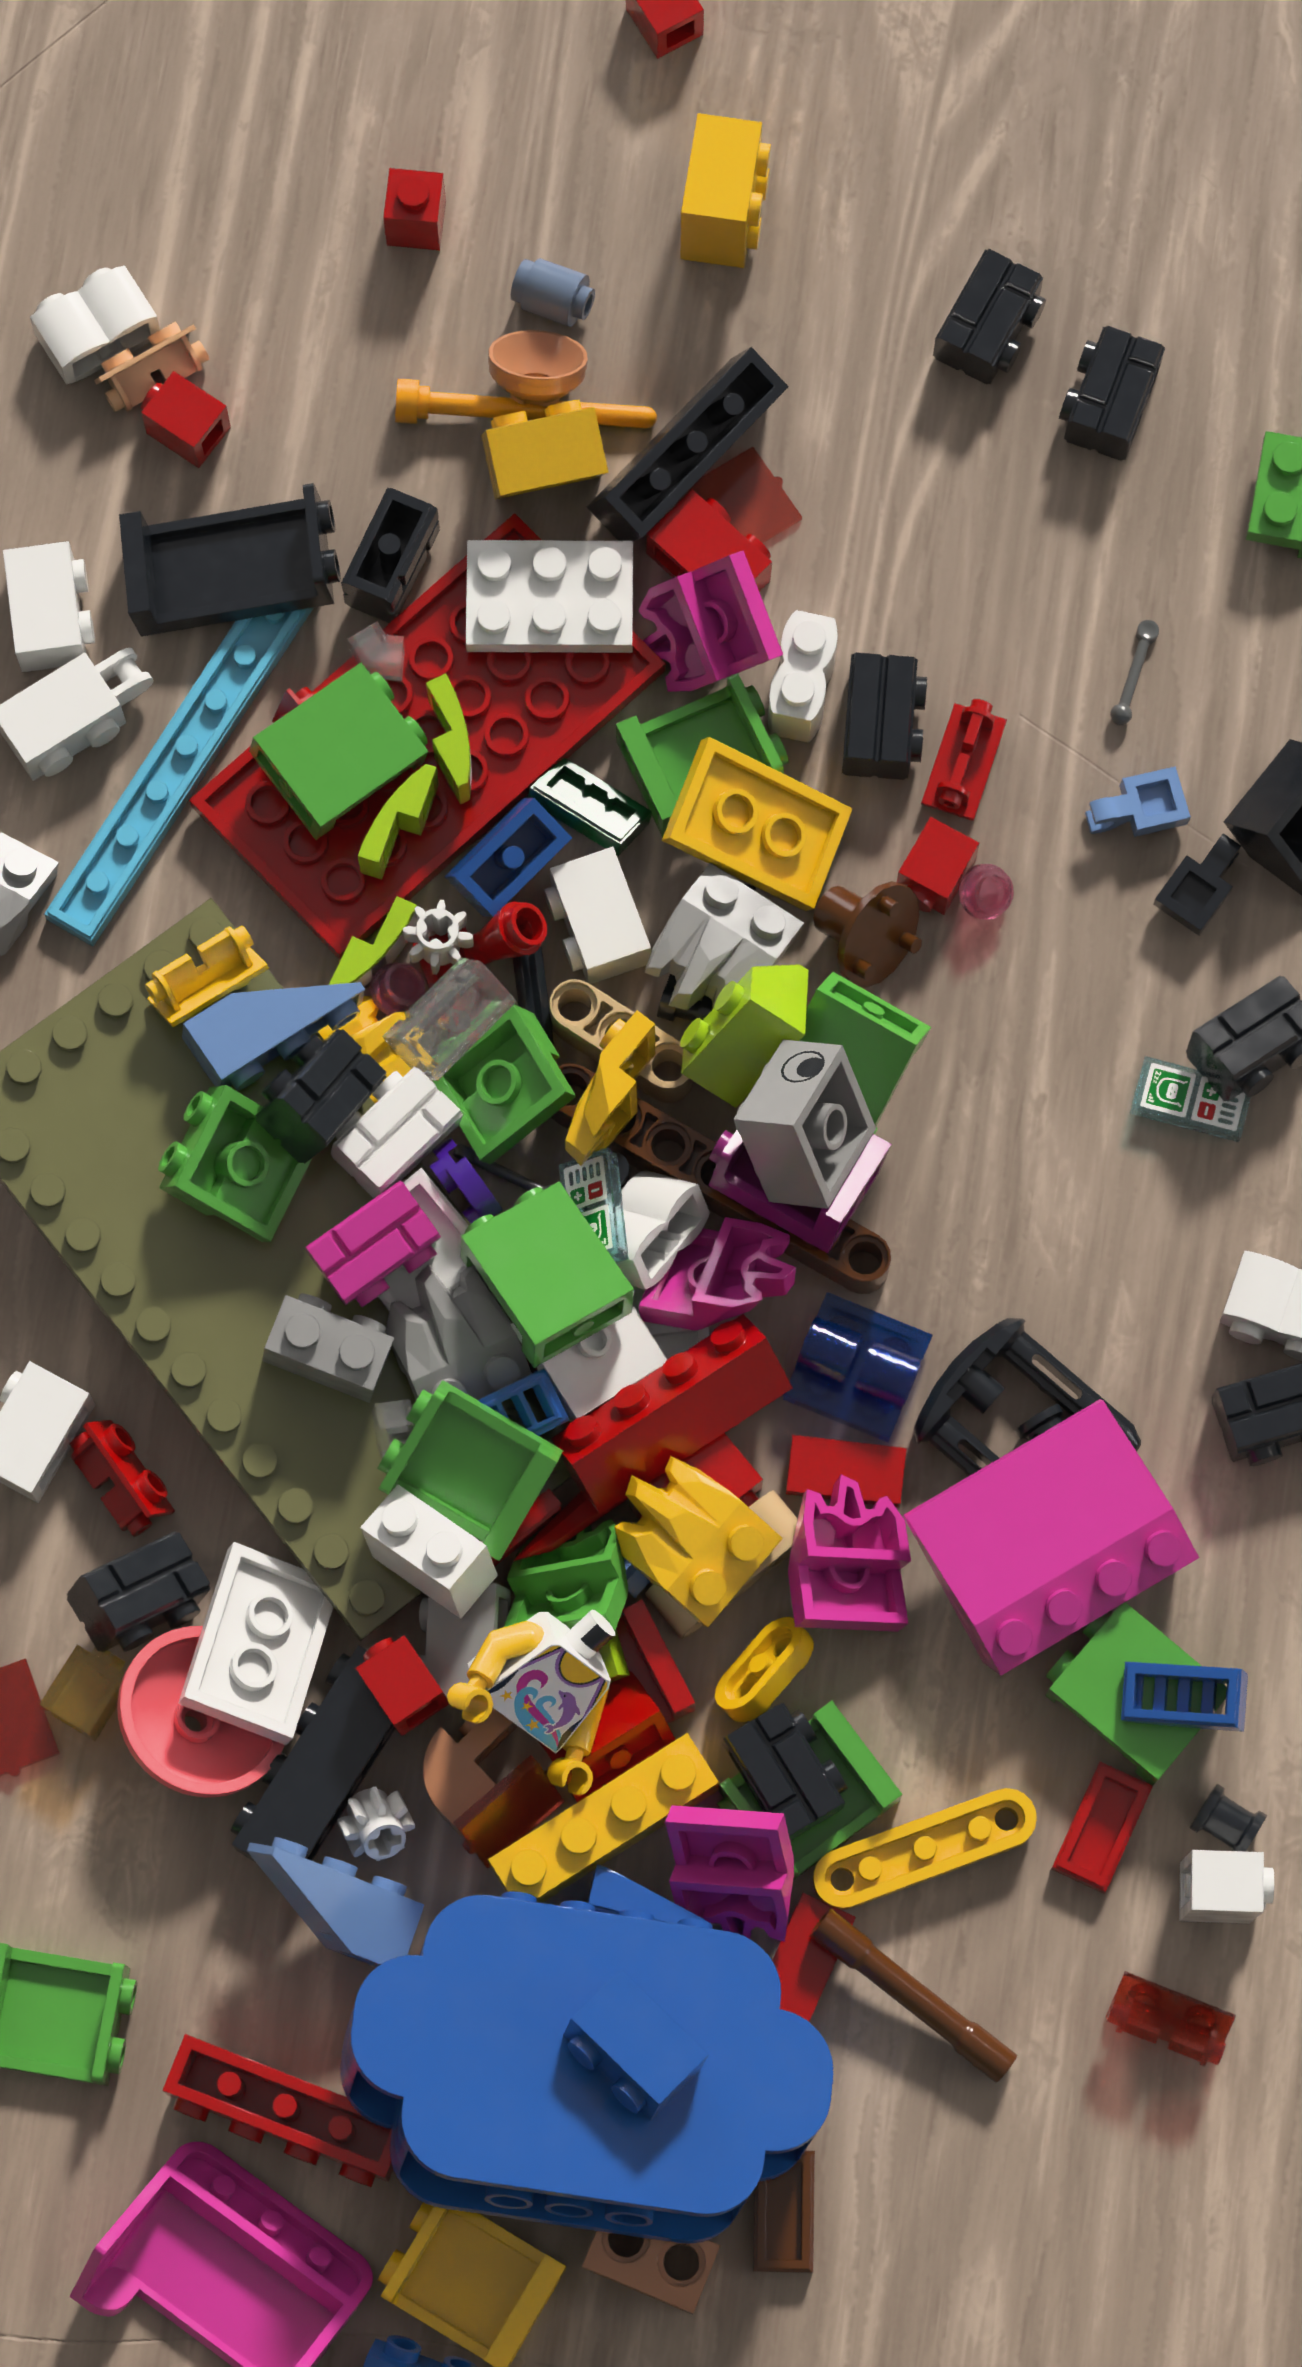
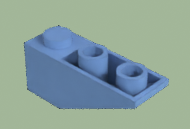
[182,982,365,1091]
[247,1837,425,1967]

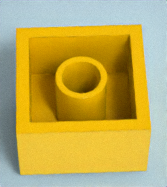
[680,113,771,268]
[481,399,609,500]

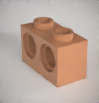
[582,2231,721,2315]

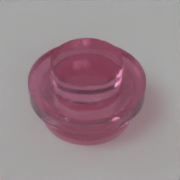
[959,864,1014,920]
[370,963,425,1016]

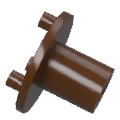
[813,881,922,988]

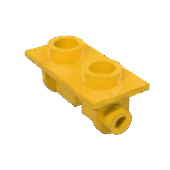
[145,925,269,1027]

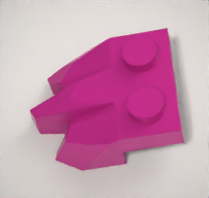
[638,550,783,692]
[639,1217,796,1331]
[788,1474,911,1632]
[665,1805,794,1942]

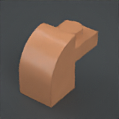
[423,1709,517,1842]

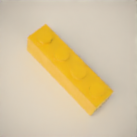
[488,1733,719,1903]

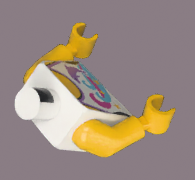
[447,1610,615,1795]

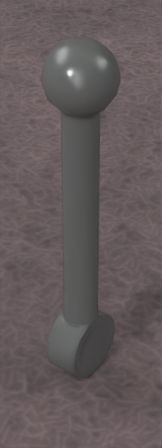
[1110,620,1159,725]
[453,1144,551,1191]

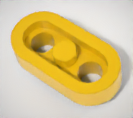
[715,1617,814,1722]

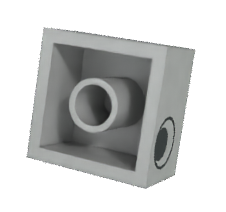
[733,1040,876,1209]

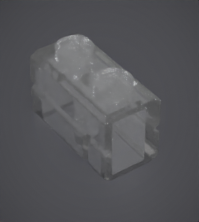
[382,958,516,1081]

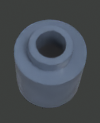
[510,258,595,327]

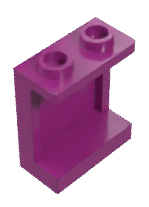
[709,1130,892,1253]

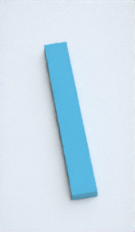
[44,607,314,947]

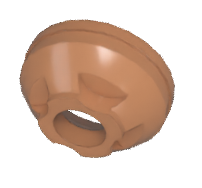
[488,330,588,407]

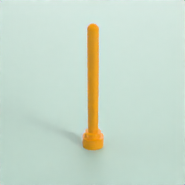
[395,379,657,429]

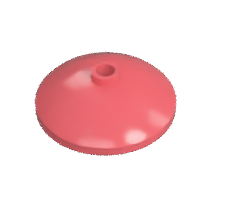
[117,1626,285,1798]

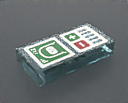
[1130,1056,1251,1142]
[559,1148,629,1263]

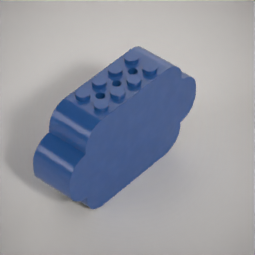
[340,1891,833,2244]

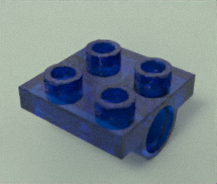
[783,1292,933,1443]

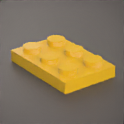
[662,737,853,911]

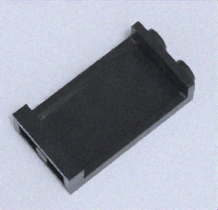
[119,483,341,637]

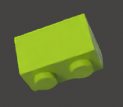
[680,964,809,1108]

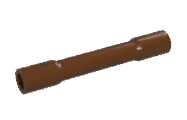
[809,1908,1017,2083]

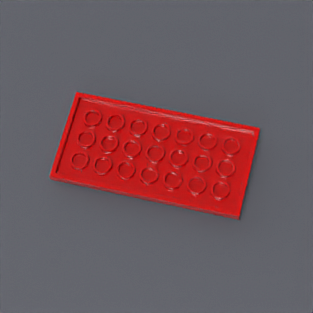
[189,513,666,960]

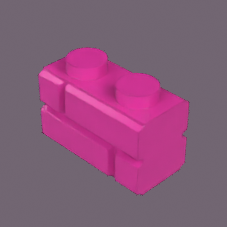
[305,1180,441,1307]

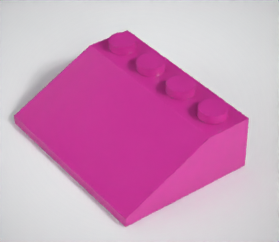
[903,1399,1199,1676]

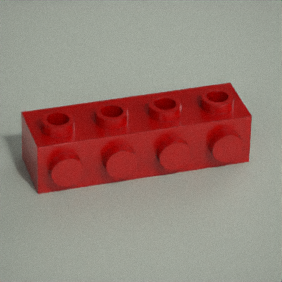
[551,1314,793,1514]
[162,2034,393,2187]

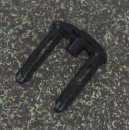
[914,1318,1141,1476]

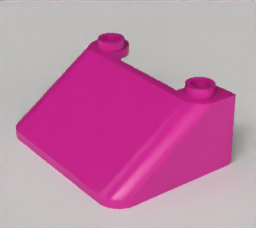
[69,2141,373,2367]

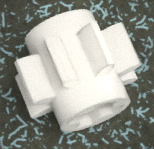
[403,900,474,975]
[337,1787,415,1861]

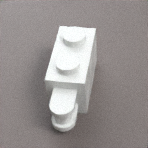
[0,648,154,781]

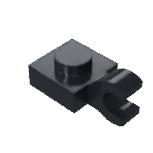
[1153,833,1241,936]

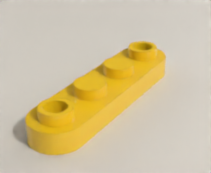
[813,1788,1037,1910]

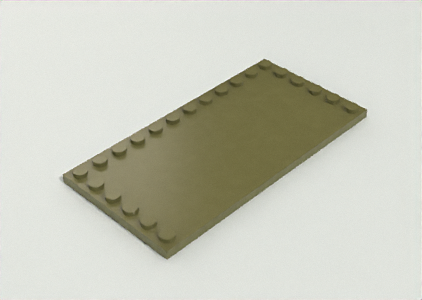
[0,898,610,1642]

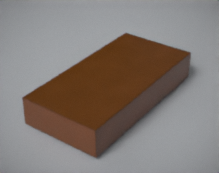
[753,2151,815,2273]

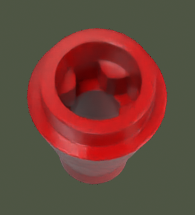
[469,902,547,965]

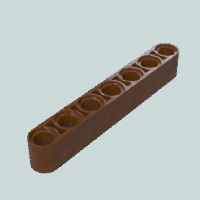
[551,1064,891,1294]

